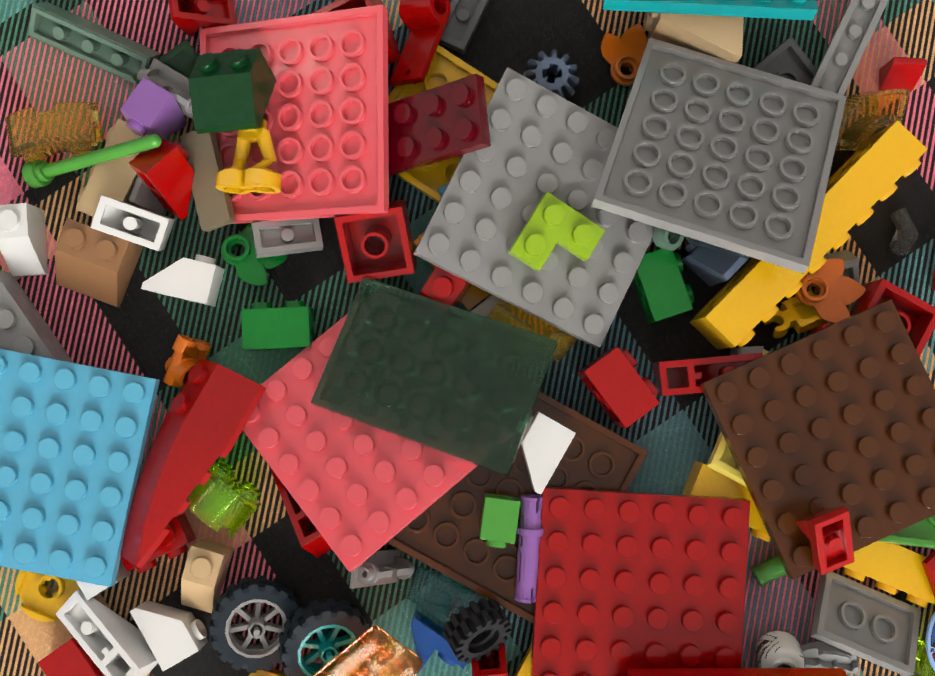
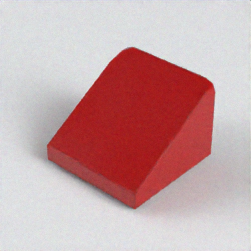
[879,57,927,93]

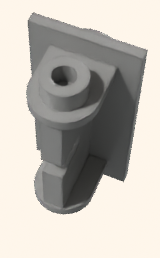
[137,58,193,119]
[349,549,415,589]

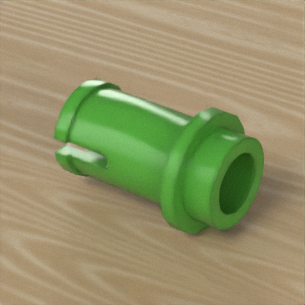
[750,551,787,587]

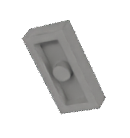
[251,218,324,258]

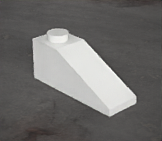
[56,589,158,676]

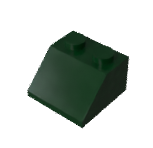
[188,48,277,134]

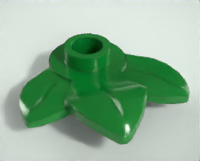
[221,223,288,286]

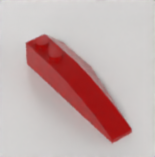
[120,358,266,568]

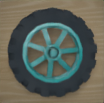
[278,598,373,676]

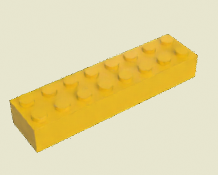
[689,120,927,350]

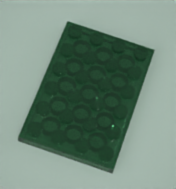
[311,277,557,477]

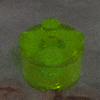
[188,459,261,538]

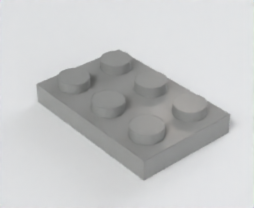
[810,571,921,676]

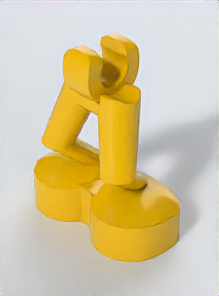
[215,118,282,194]

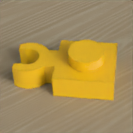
[764,290,826,338]

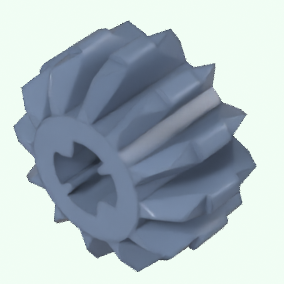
[523,49,579,98]

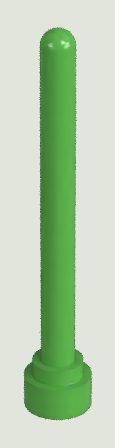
[22,134,162,188]

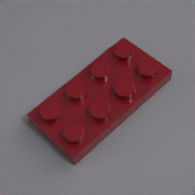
[388,74,491,176]

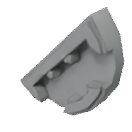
[800,641,860,674]

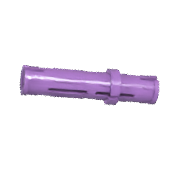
[514,494,544,603]

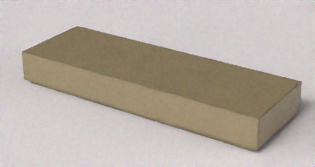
[180,130,236,232]

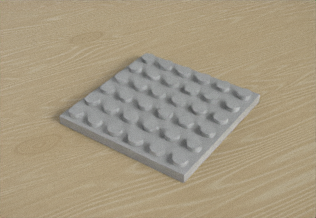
[592,37,847,274]
[413,67,655,348]

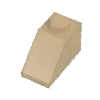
[181,539,234,614]

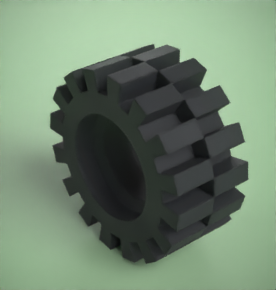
[443,597,512,663]

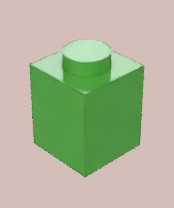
[479,492,521,548]

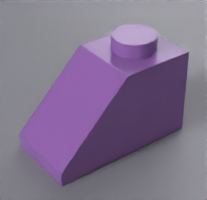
[120,77,187,138]

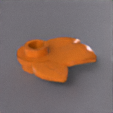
[601,23,647,86]
[796,258,866,324]

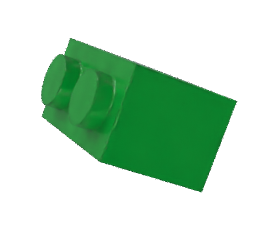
[633,249,694,324]
[241,301,315,351]

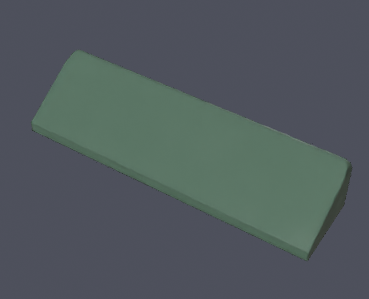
[28,2,161,85]

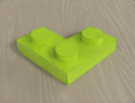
[508,192,606,272]

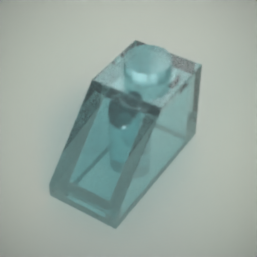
[407,567,488,623]

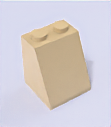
[643,12,744,63]

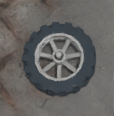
[209,576,301,673]

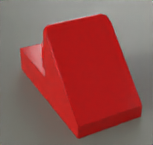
[168,0,237,37]
[796,506,855,575]

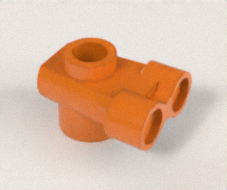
[163,334,212,389]

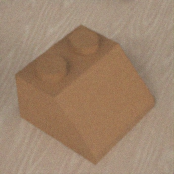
[54,218,143,308]

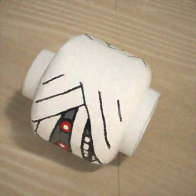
[755,631,805,668]

